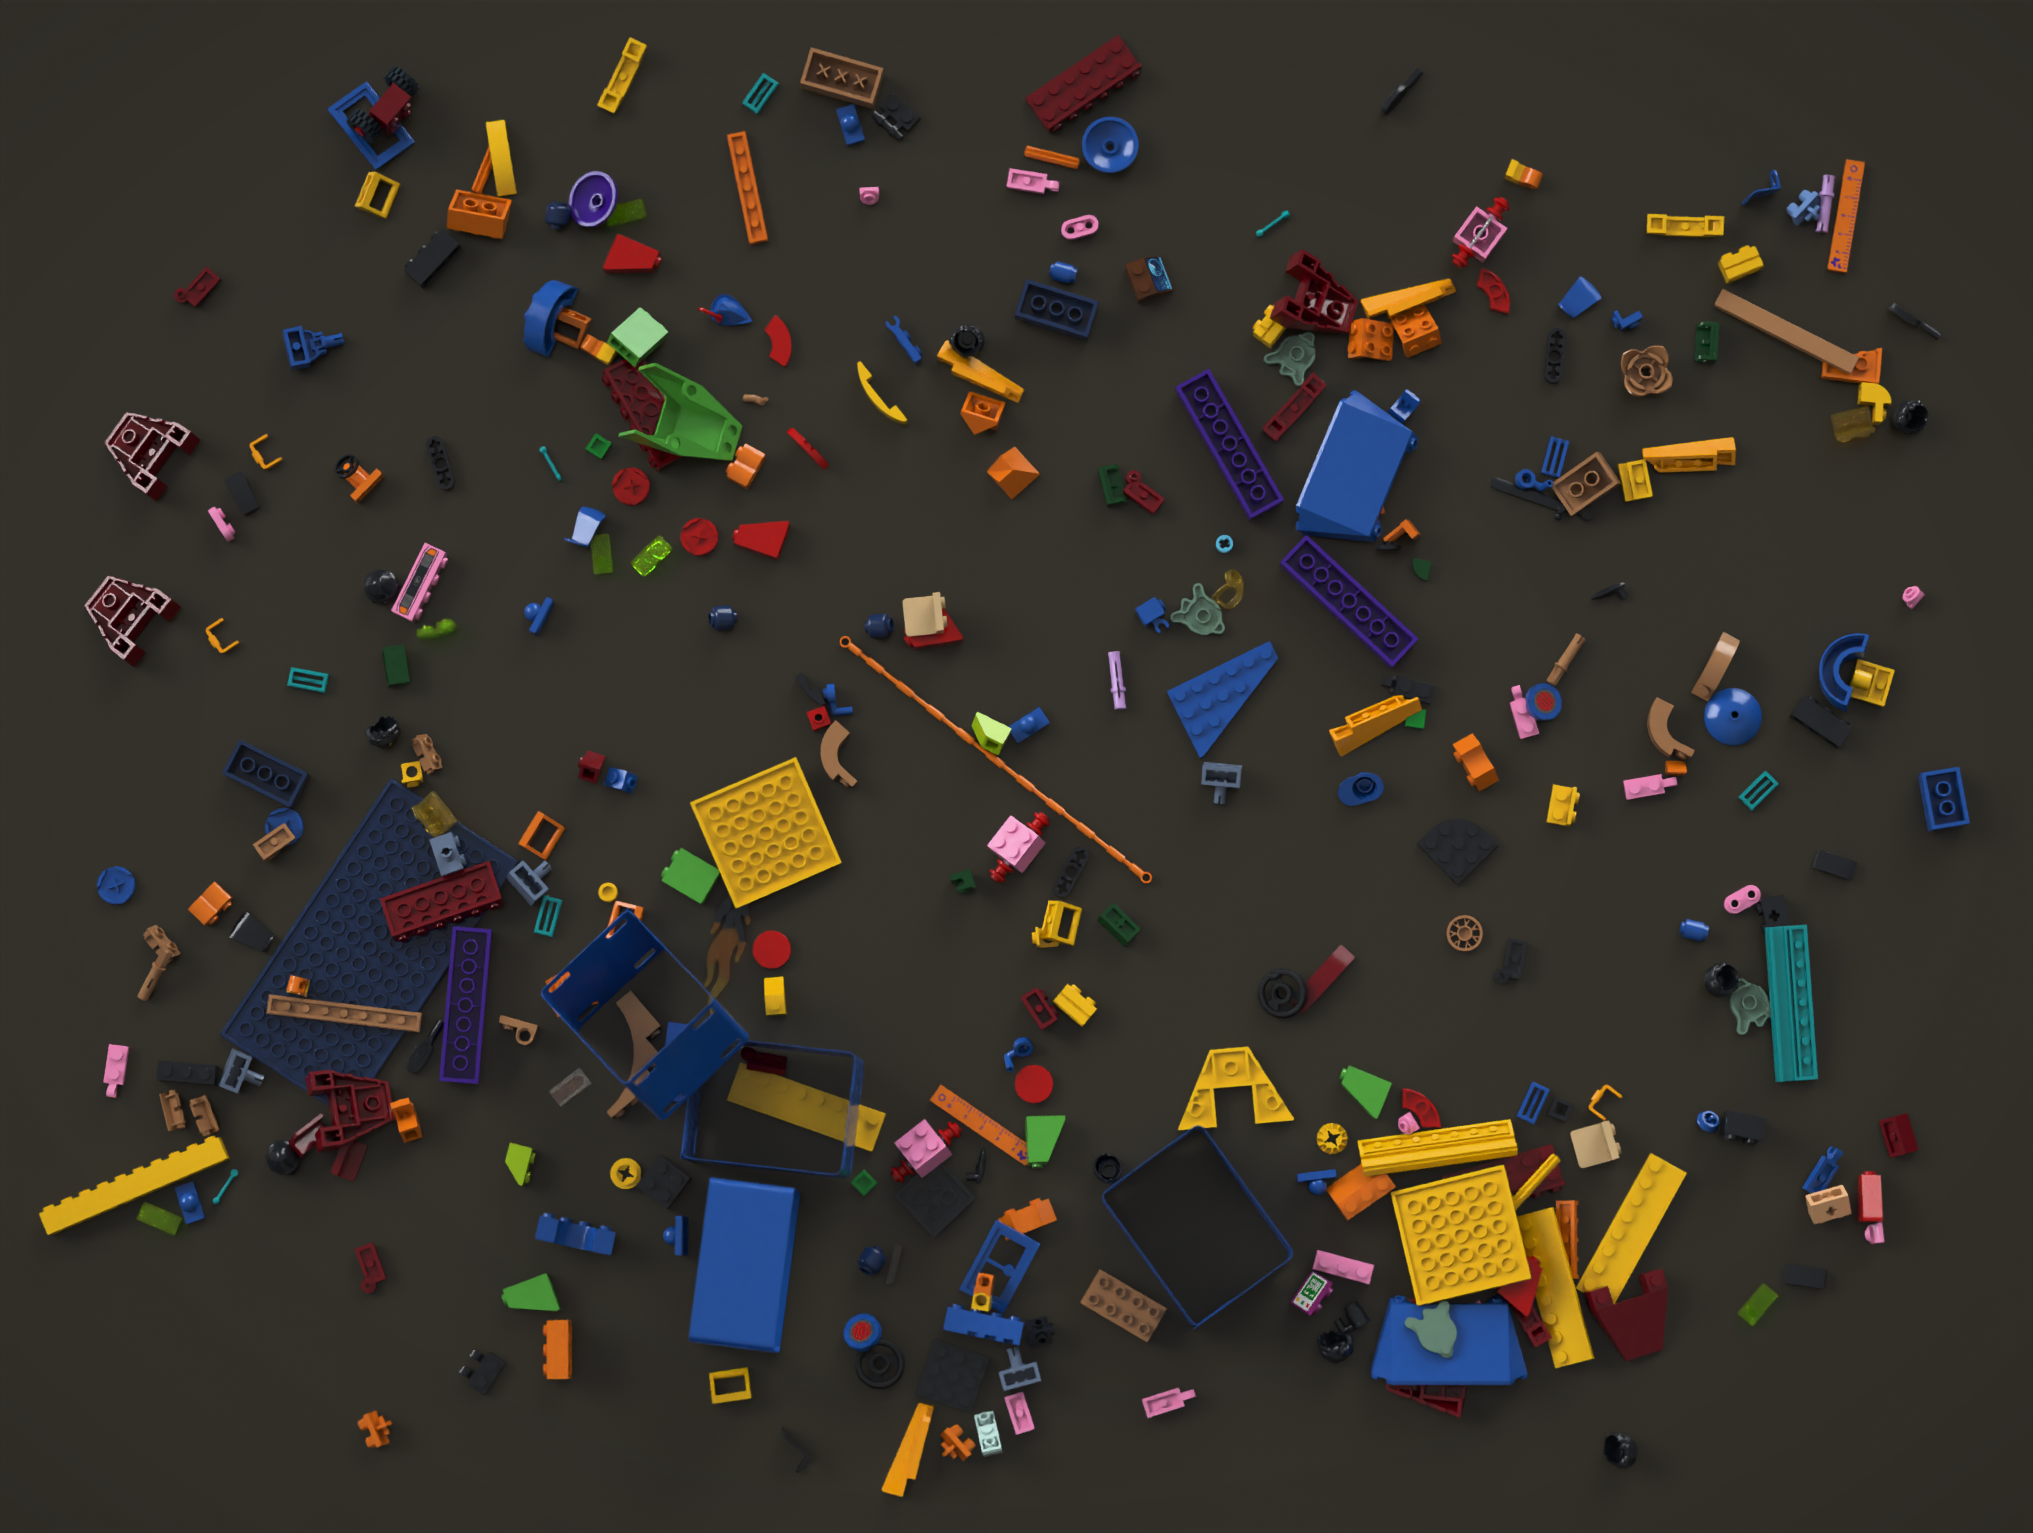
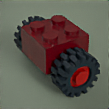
[346,66,419,143]

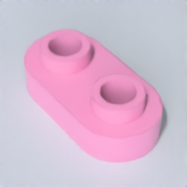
[1061,215,1098,240]
[208,506,236,542]
[1724,885,1761,914]

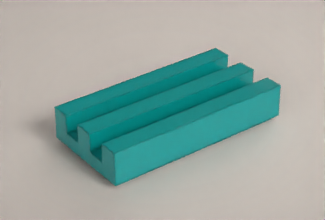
[742,73,779,115]
[287,667,329,693]
[1738,770,1779,811]
[534,895,563,938]

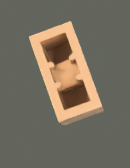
[1805,1185,1851,1224]

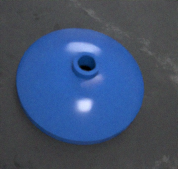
[1082,117,1139,173]
[1704,688,1762,746]

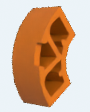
[1452,733,1499,792]
[998,1198,1057,1240]

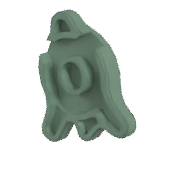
[1264,332,1316,387]
[1170,583,1225,635]
[1729,978,1771,1035]
[1404,1301,1457,1358]

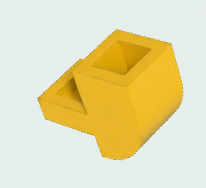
[1858,382,1891,425]

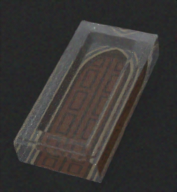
[549,1068,591,1107]

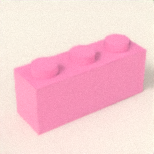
[1312,1250,1374,1284]

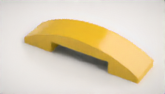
[597,37,647,114]
[486,120,517,197]
[1647,214,1724,237]
[857,361,908,425]

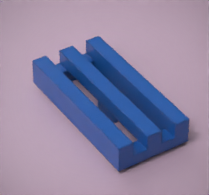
[1541,436,1569,478]
[1516,1081,1550,1125]

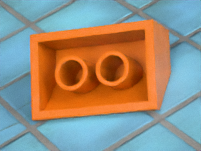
[447,189,512,239]
[1326,1164,1396,1221]
[543,1320,572,1379]

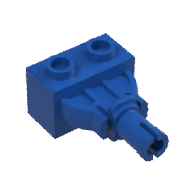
[282,326,344,371]

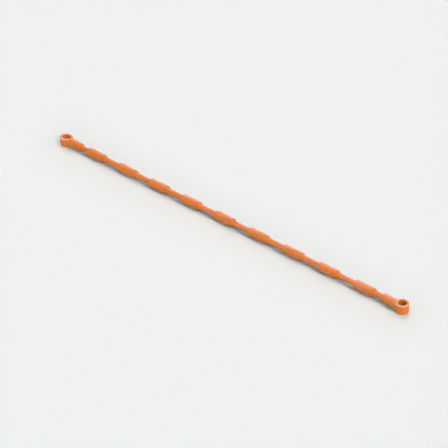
[840,636,1152,884]

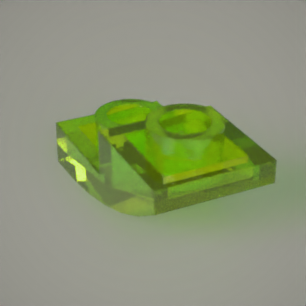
[607,198,647,226]
[591,533,613,574]
[630,535,672,577]
[417,619,458,639]
[136,1202,182,1235]
[1737,1282,1778,1326]

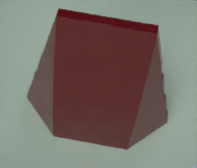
[1386,1383,1467,1418]

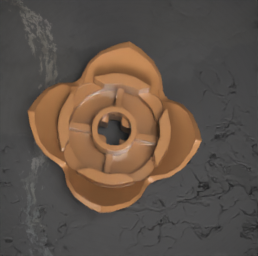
[1621,346,1673,397]

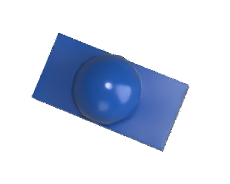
[836,104,865,146]
[524,597,555,636]
[1009,707,1050,744]
[1297,1169,1337,1195]
[175,1181,205,1224]
[663,1216,688,1255]

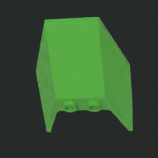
[618,363,742,461]

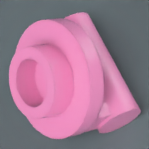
[860,187,879,205]
[1902,586,1925,609]
[1398,1112,1420,1135]
[1865,1223,1885,1244]

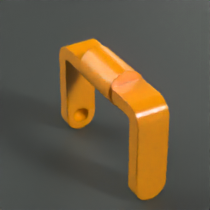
[250,434,283,470]
[206,618,239,654]
[1588,1085,1623,1121]

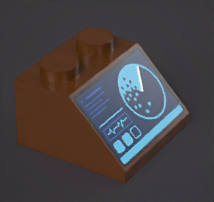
[1125,255,1174,304]

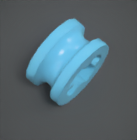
[1216,535,1233,553]

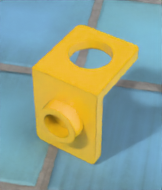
[401,761,424,788]
[1032,927,1059,948]

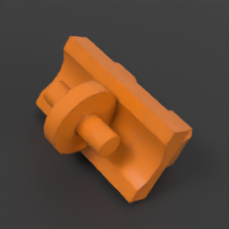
[358,1411,392,1448]
[940,1424,976,1461]

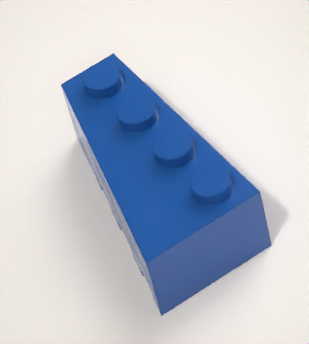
[943,1304,1024,1346]

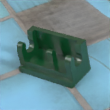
[1694,322,1719,363]
[1098,464,1128,507]
[382,644,410,688]
[950,869,976,893]
[1097,903,1141,947]

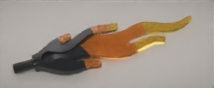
[704,895,750,1014]

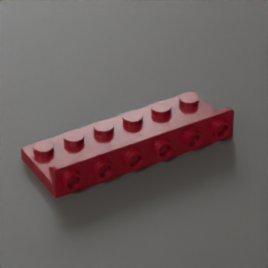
[1025,35,1142,133]
[601,359,684,472]
[380,861,504,942]
[1440,1144,1565,1198]

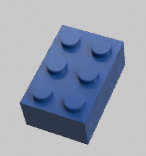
[1918,767,1970,832]

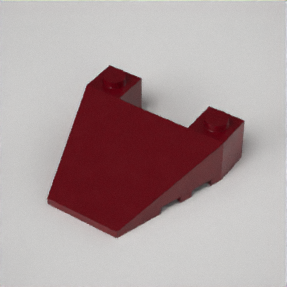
[1270,249,1358,334]
[104,412,200,502]
[84,576,181,667]
[305,1070,395,1153]
[1584,1269,1668,1361]

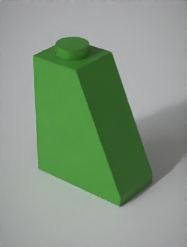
[1339,1065,1392,1120]
[1025,1116,1065,1169]
[501,1273,561,1311]

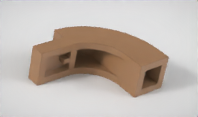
[1691,632,1740,701]
[1647,697,1695,760]
[820,720,858,788]

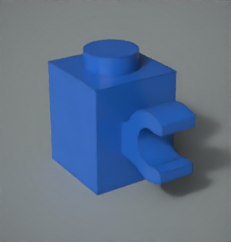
[1135,597,1169,634]

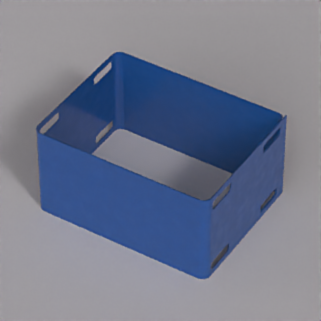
[541,908,749,1120]
[680,1039,864,1179]
[1102,1125,1293,1329]
[688,1178,800,1353]

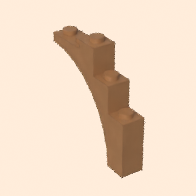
[607,990,662,1118]

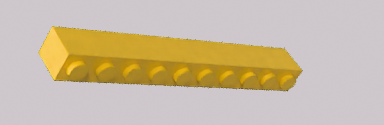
[39,1135,230,1235]

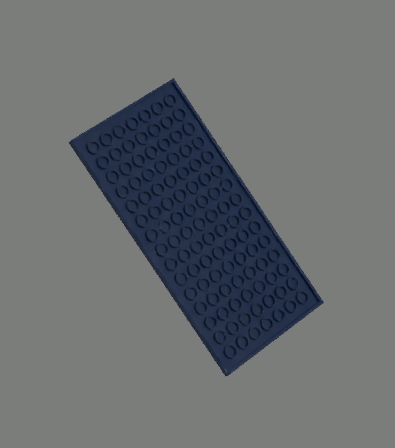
[220,778,519,1107]

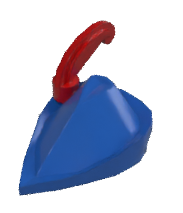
[698,294,752,326]

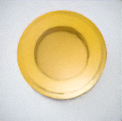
[598,883,618,902]

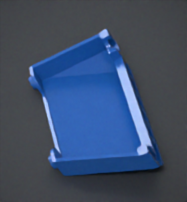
[1296,390,1419,542]
[1370,1296,1528,1385]

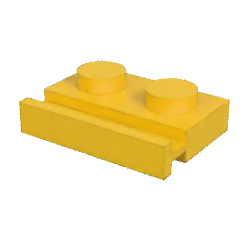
[1617,460,1653,502]

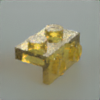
[1830,406,1875,442]
[411,791,458,838]

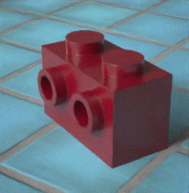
[1020,987,1059,1031]

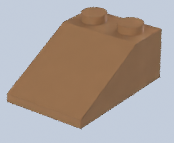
[1552,452,1621,516]

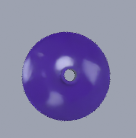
[569,171,618,227]

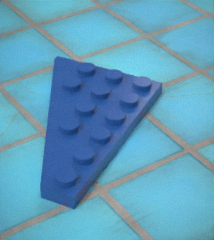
[1167,641,1278,758]

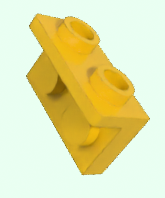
[1546,784,1580,827]

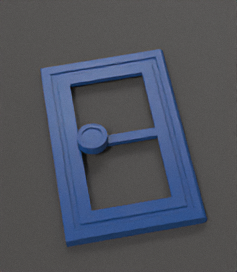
[327,81,415,170]
[960,1220,1040,1313]

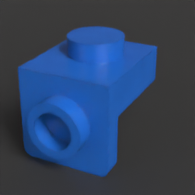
[1611,310,1643,332]
[1388,389,1421,424]
[604,767,638,794]

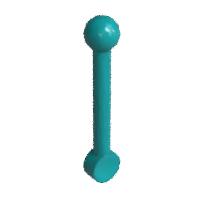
[1256,211,1290,237]
[539,446,562,482]
[213,1169,239,1205]

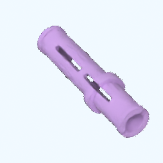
[1816,175,1835,233]
[1108,651,1126,710]

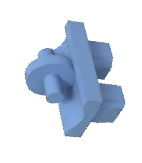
[1786,190,1821,226]

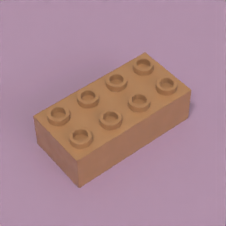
[800,48,884,109]
[1080,1269,1167,1342]

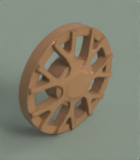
[1446,915,1483,952]

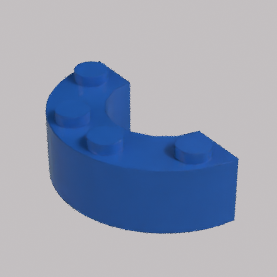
[523,280,579,358]
[1819,633,1869,712]
[535,1213,616,1255]

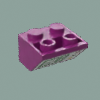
[1290,1270,1333,1316]

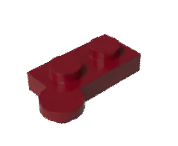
[174,267,221,308]
[1122,470,1165,515]
[740,1047,787,1076]
[354,1242,387,1294]

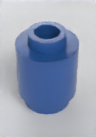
[1049,261,1078,284]
[1679,919,1709,941]

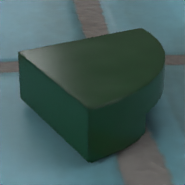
[1412,558,1432,582]

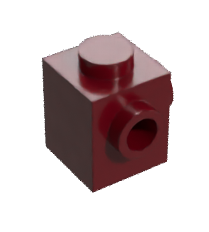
[578,750,606,784]

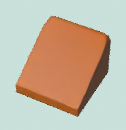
[1665,761,1687,776]

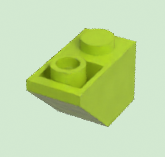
[971,712,1011,755]
[505,1143,536,1187]

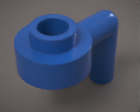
[1515,469,1553,492]
[823,684,853,716]
[1004,1037,1033,1072]

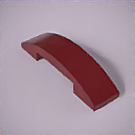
[1262,372,1327,441]
[1289,945,1355,1014]
[1507,1300,1552,1348]

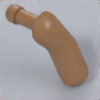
[743,395,768,406]

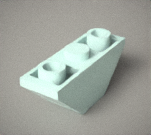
[974,1411,1003,1457]

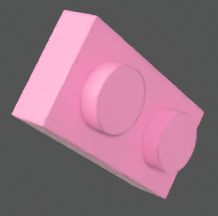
[1004,1392,1035,1435]

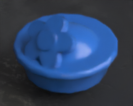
[1697,1111,1719,1133]

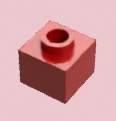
[806,706,831,732]

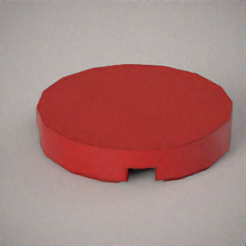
[612,468,650,506]
[680,518,718,556]
[753,930,791,969]
[1015,1065,1053,1103]

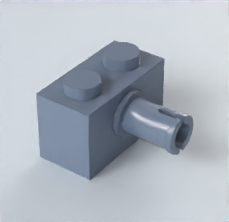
[1201,762,1242,804]
[429,832,467,877]
[506,861,552,906]
[218,1048,264,1093]
[999,1346,1041,1391]

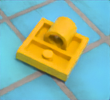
[1849,659,1895,707]

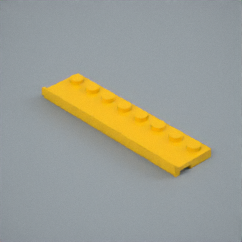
[727,1062,886,1152]
[1357,1119,1518,1177]
[1576,1153,1687,1304]
[1517,1207,1594,1368]

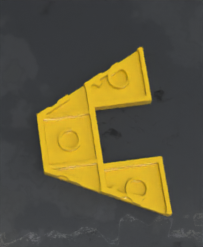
[1178,1047,1294,1131]

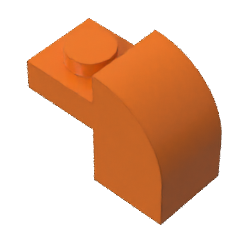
[390,1097,423,1143]

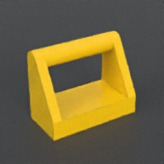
[355,172,400,219]
[1040,900,1082,946]
[709,1367,752,1404]

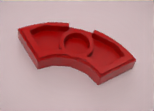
[1476,268,1510,315]
[764,315,792,368]
[787,428,829,470]
[1402,1088,1441,1128]

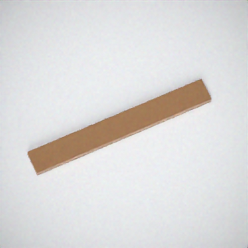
[1713,289,1859,375]
[266,994,423,1033]

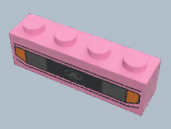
[391,543,448,623]

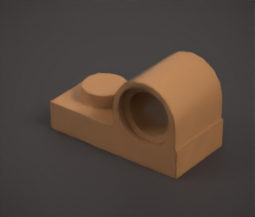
[253,823,296,862]
[499,1015,539,1046]

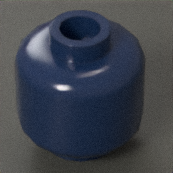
[545,201,570,229]
[708,605,737,631]
[865,613,894,639]
[857,1246,886,1276]

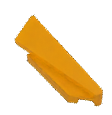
[1361,279,1456,319]
[937,341,1024,403]
[1642,437,1736,472]
[1329,695,1422,756]
[882,1403,934,1497]

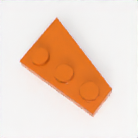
[1821,348,1882,384]

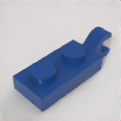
[885,316,923,365]
[1802,1146,1843,1194]

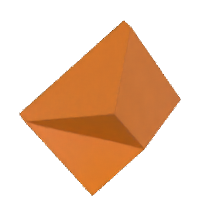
[960,391,1006,435]
[987,447,1040,500]

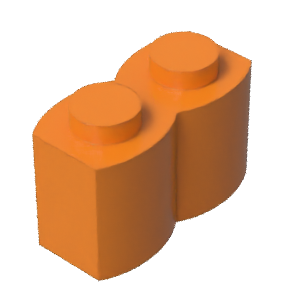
[726,443,766,489]
[188,882,233,926]

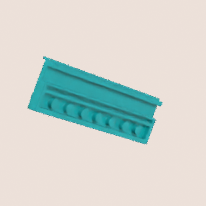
[1765,925,1818,1082]

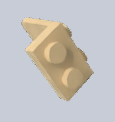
[903,592,947,637]
[1570,1120,1621,1168]

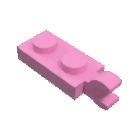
[1007,168,1060,194]
[1510,685,1539,739]
[1623,774,1677,800]
[103,1044,130,1098]
[1142,1388,1196,1418]

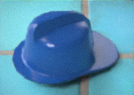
[1338,772,1384,806]

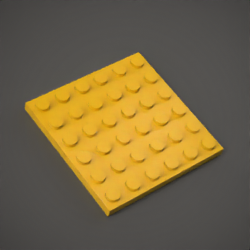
[690,757,842,909]
[1391,1165,1532,1306]

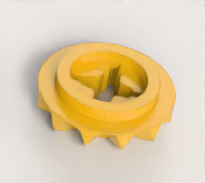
[1317,1123,1348,1154]
[610,1158,641,1189]

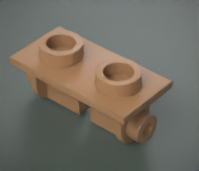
[411,734,443,774]
[143,925,181,964]
[159,1089,186,1131]
[189,1094,219,1137]

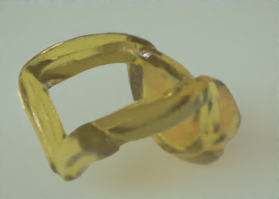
[1212,569,1244,609]

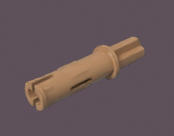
[1546,633,1586,686]
[137,948,172,1001]

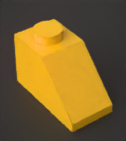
[764,977,787,1017]

